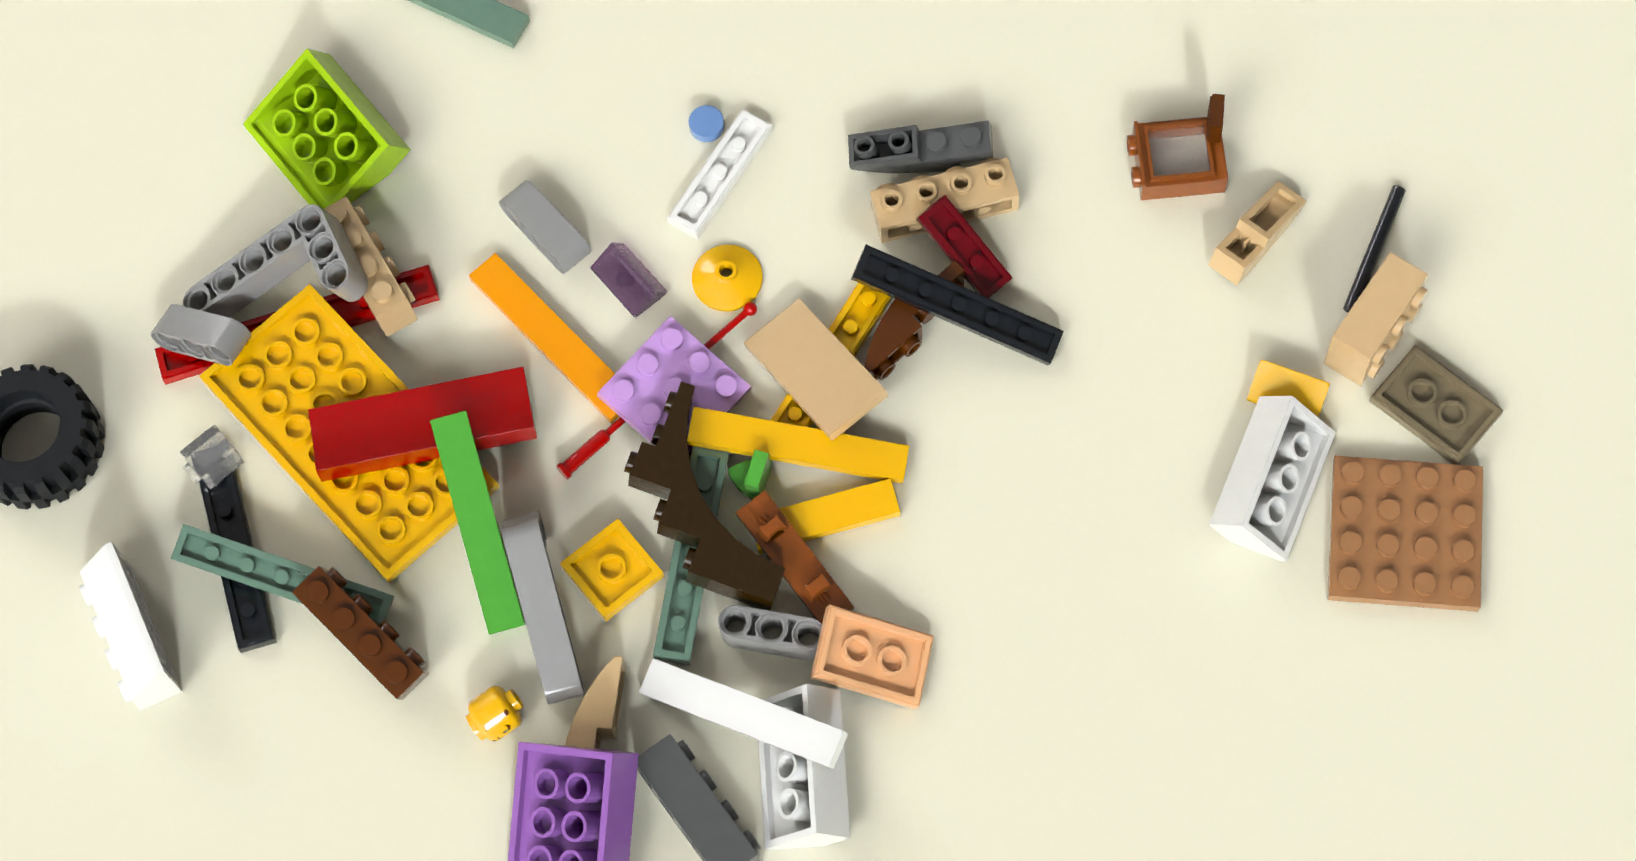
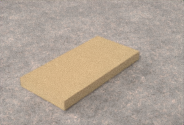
[744,299,888,441]

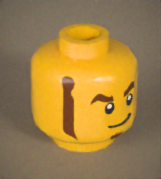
[466,686,524,742]

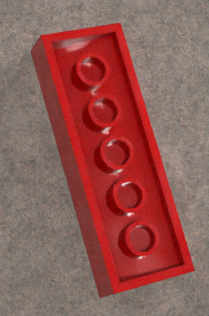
[308,367,537,482]

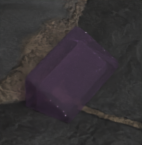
[590,242,667,318]

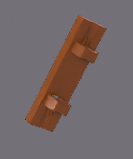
[735,490,854,624]

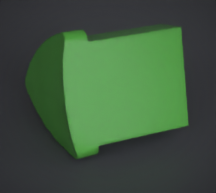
[728,450,772,500]

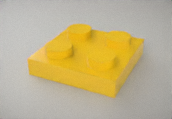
[560,519,664,622]

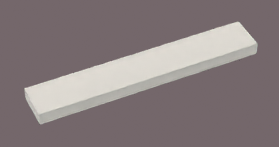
[639,658,848,769]

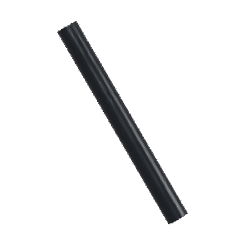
[1343,185,1406,313]

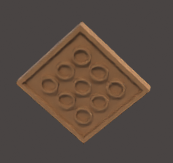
[1328,456,1483,612]

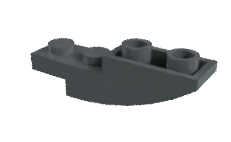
[848,120,993,173]

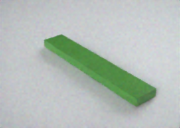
[430,411,525,635]

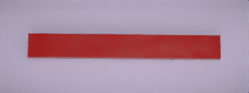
[154,264,440,385]

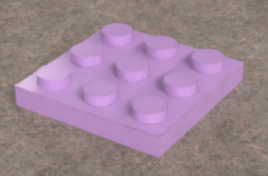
[597,316,751,455]

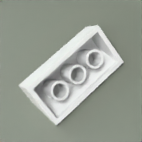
[1209,396,1336,561]
[79,542,182,711]
[758,684,850,850]

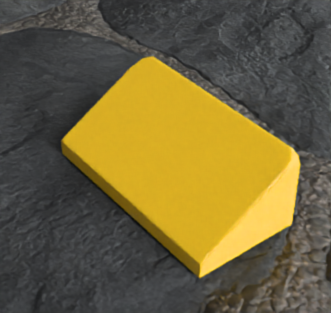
[1247,360,1330,417]

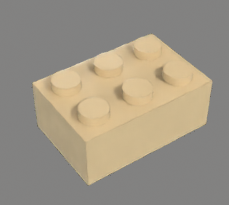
[1324,252,1428,386]

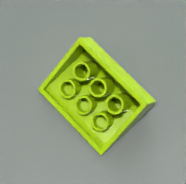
[243,49,411,209]

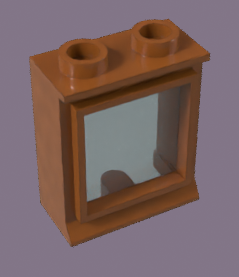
[1127,117,1228,200]

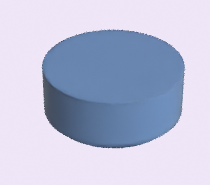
[689,105,724,142]

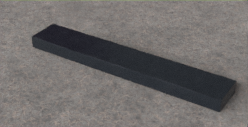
[851,244,1064,365]
[192,440,277,653]

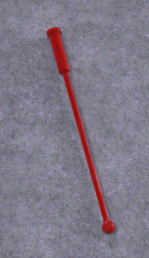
[556,302,757,480]

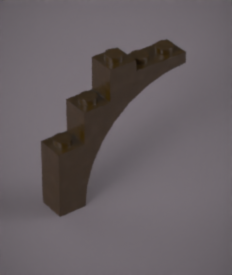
[624,381,785,611]

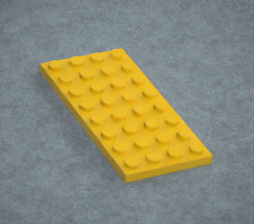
[199,284,500,583]

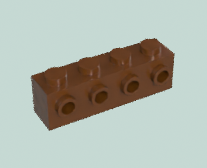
[292,566,429,700]

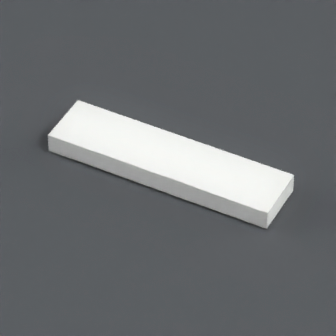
[667,109,773,240]

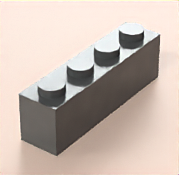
[637,734,761,861]

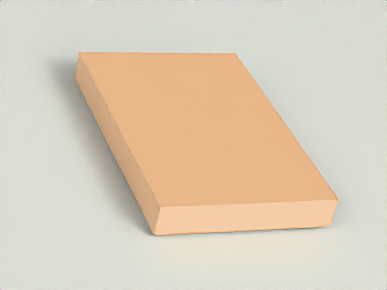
[810,605,934,709]

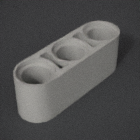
[499,180,591,274]
[151,304,251,366]
[718,605,822,661]

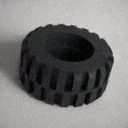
[0,364,105,510]

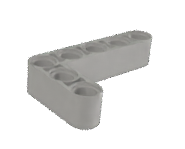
[183,204,368,318]
[501,510,585,705]

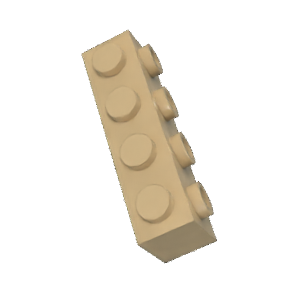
[870,157,1019,243]
[324,196,418,337]

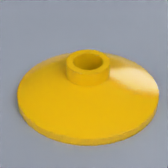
[692,245,763,312]

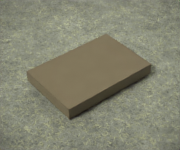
[1369,345,1504,465]

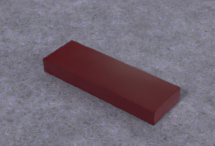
[916,195,1013,298]

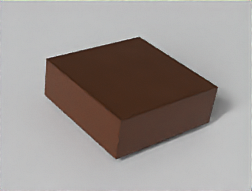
[1206,94,1225,143]

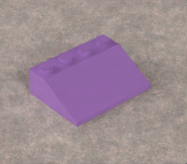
[508,742,639,861]

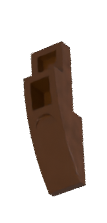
[864,261,965,380]

